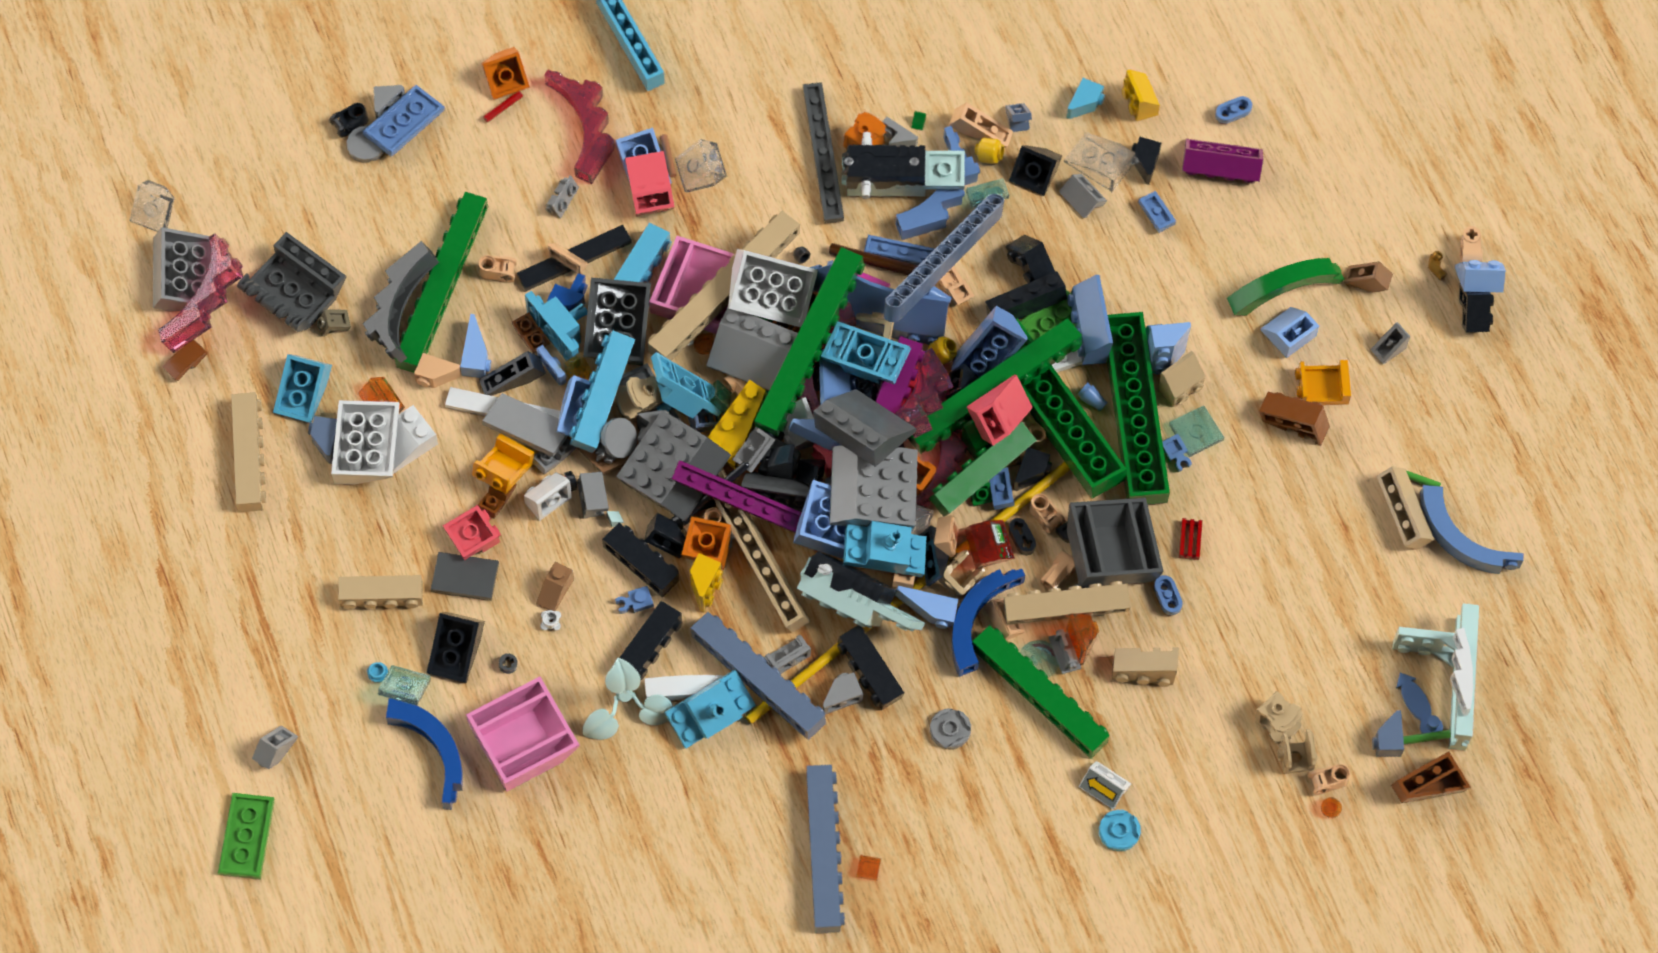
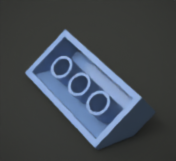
[1068,275,1113,365]
[951,306,1028,378]
[819,349,859,405]

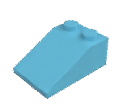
[273,354,332,423]

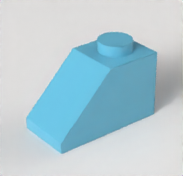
[1066,78,1105,119]

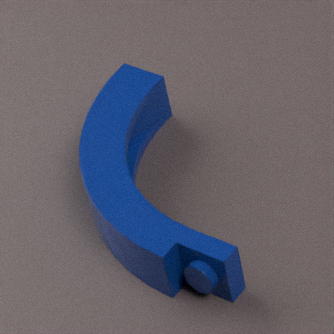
[951,568,1025,677]
[386,698,463,810]

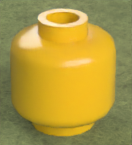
[975,138,1005,164]
[928,336,957,366]

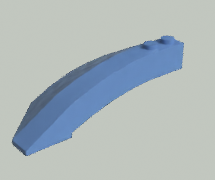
[810,260,949,345]

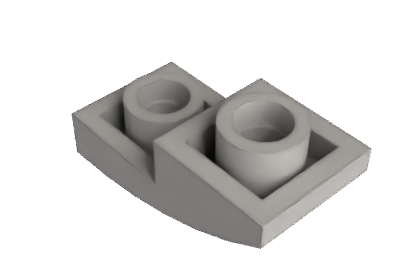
[533,438,576,474]

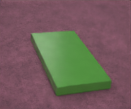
[1020,290,1075,340]
[218,793,275,879]

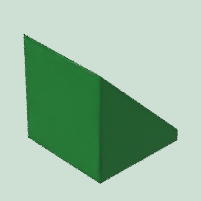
[911,111,926,131]

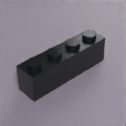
[985,271,1067,319]
[602,523,679,598]
[619,600,683,680]
[837,625,904,710]

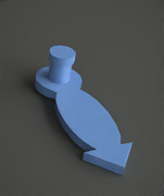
[1396,672,1443,734]

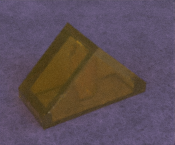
[564,352,592,380]

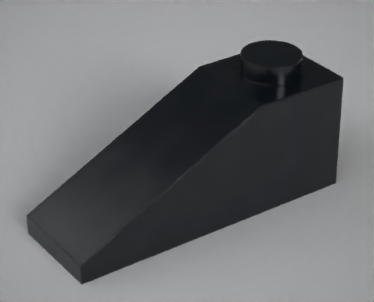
[479,351,546,396]
[919,526,949,587]

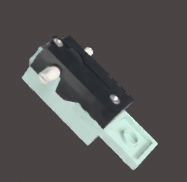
[842,132,965,199]
[797,551,925,631]

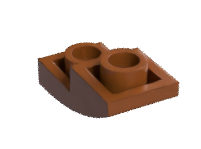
[511,312,550,354]
[162,340,208,381]
[478,484,517,519]

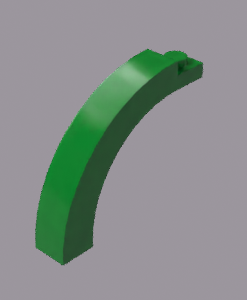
[1227,258,1345,316]

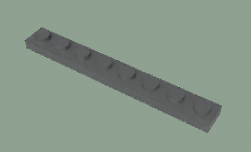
[803,82,844,223]

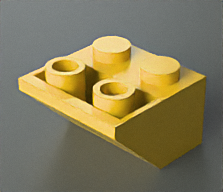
[1121,69,1160,121]
[690,553,723,613]

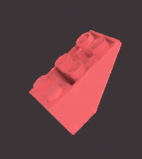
[625,151,675,216]
[967,374,1033,446]

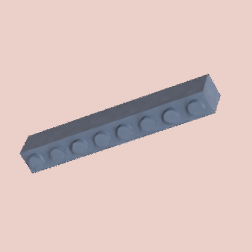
[691,612,826,740]
[806,765,845,933]

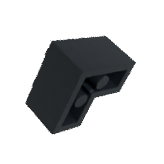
[1005,234,1055,283]
[1459,283,1494,333]

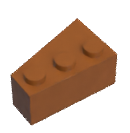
[1259,391,1330,446]
[1391,751,1471,803]

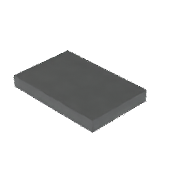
[431,552,499,601]

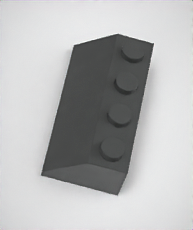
[741,472,811,512]

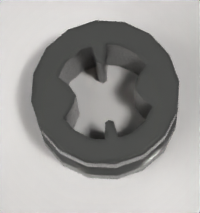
[499,653,517,674]

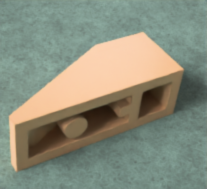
[949,102,1013,148]

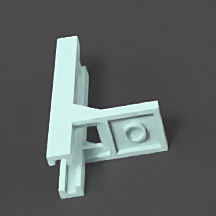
[1392,603,1479,751]

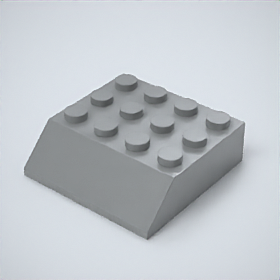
[829,445,918,531]

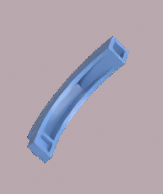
[1420,485,1524,574]

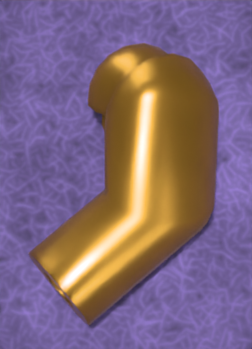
[1428,251,1447,281]

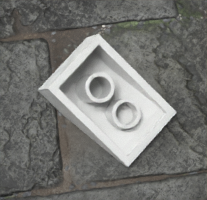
[393,405,438,474]

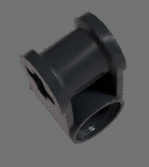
[329,103,368,137]

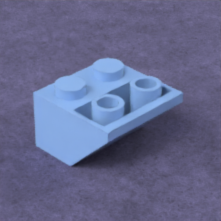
[1261,307,1319,358]

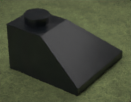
[1009,145,1063,195]

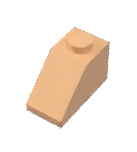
[414,353,462,388]

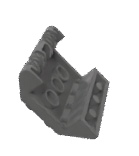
[237,232,347,332]

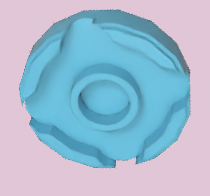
[1099,810,1141,851]

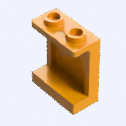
[1295,360,1351,405]
[472,433,534,494]

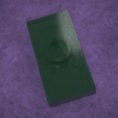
[710,380,732,413]

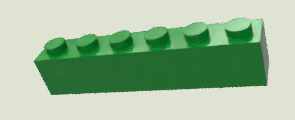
[929,422,1037,517]

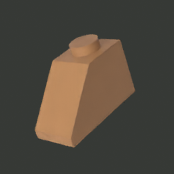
[1343,261,1393,293]
[536,561,574,611]

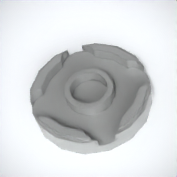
[347,126,384,163]
[601,418,637,458]
[930,708,971,750]

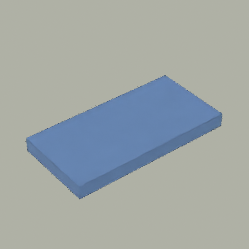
[363,85,445,157]

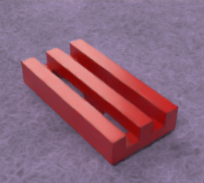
[1179,518,1203,560]

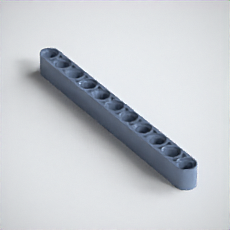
[884,194,1004,322]

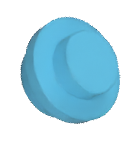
[367,662,388,683]

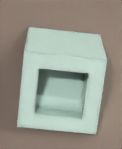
[607,511,624,527]

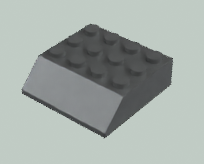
[616,410,731,522]
[1067,498,1164,587]

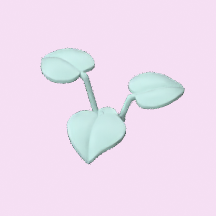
[583,658,673,740]

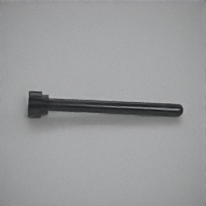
[671,461,750,530]

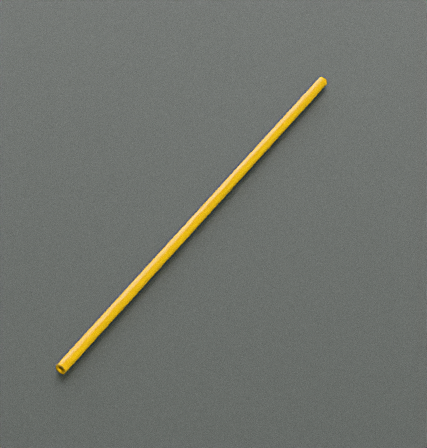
[745,461,1070,725]

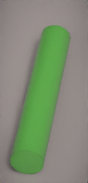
[1406,470,1441,487]
[1403,730,1451,745]

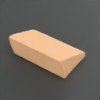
[548,243,588,274]
[934,515,959,557]
[985,598,1024,641]

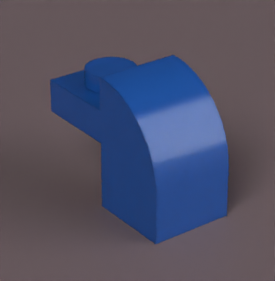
[547,273,588,312]

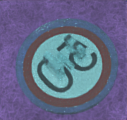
[1020,640,1059,678]

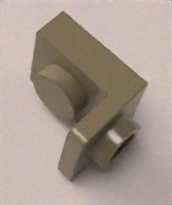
[317,309,351,336]

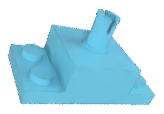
[525,291,588,370]
[821,321,911,384]
[651,352,723,419]
[843,521,926,577]
[664,670,756,748]

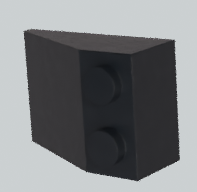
[427,612,485,683]

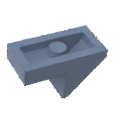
[1005,103,1032,132]

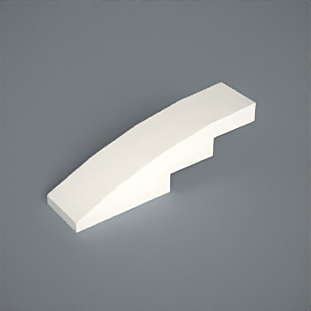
[1450,628,1473,717]
[644,675,723,701]

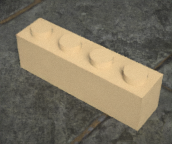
[1377,466,1434,549]
[338,575,423,609]

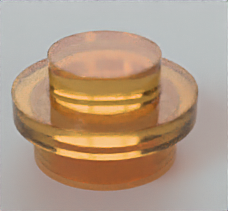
[1321,797,1342,818]

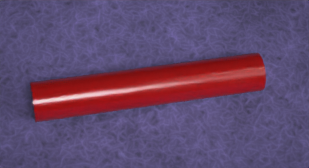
[483,91,523,123]

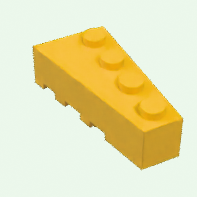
[708,379,768,469]

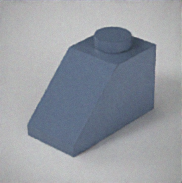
[308,416,337,464]
[1372,710,1404,757]

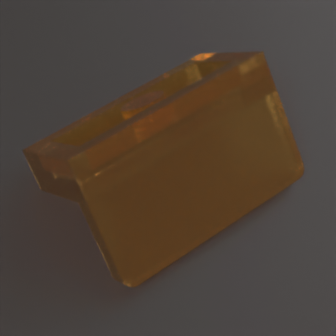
[358,377,405,412]

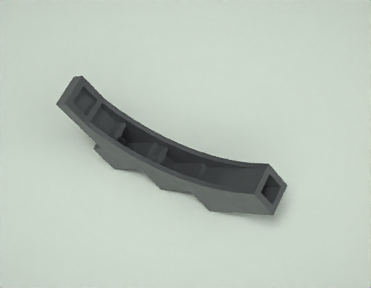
[363,241,439,363]

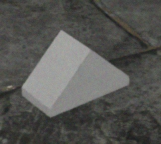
[374,85,405,119]
[1370,322,1411,364]

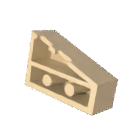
[1111,647,1179,687]

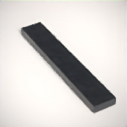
[517,225,632,291]

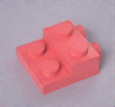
[443,505,501,560]

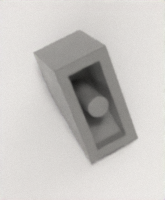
[823,672,863,715]
[252,725,298,769]

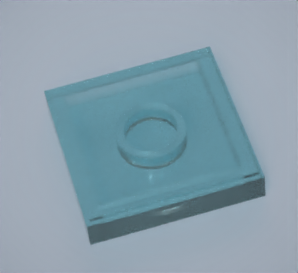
[1169,406,1224,457]
[378,665,431,706]

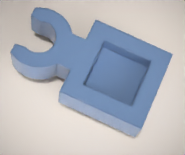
[1163,434,1192,472]
[615,586,654,614]

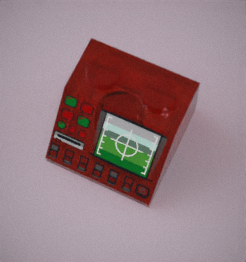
[964,520,1015,569]

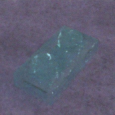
[966,178,1010,208]

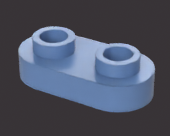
[1215,96,1252,124]
[1154,575,1183,615]

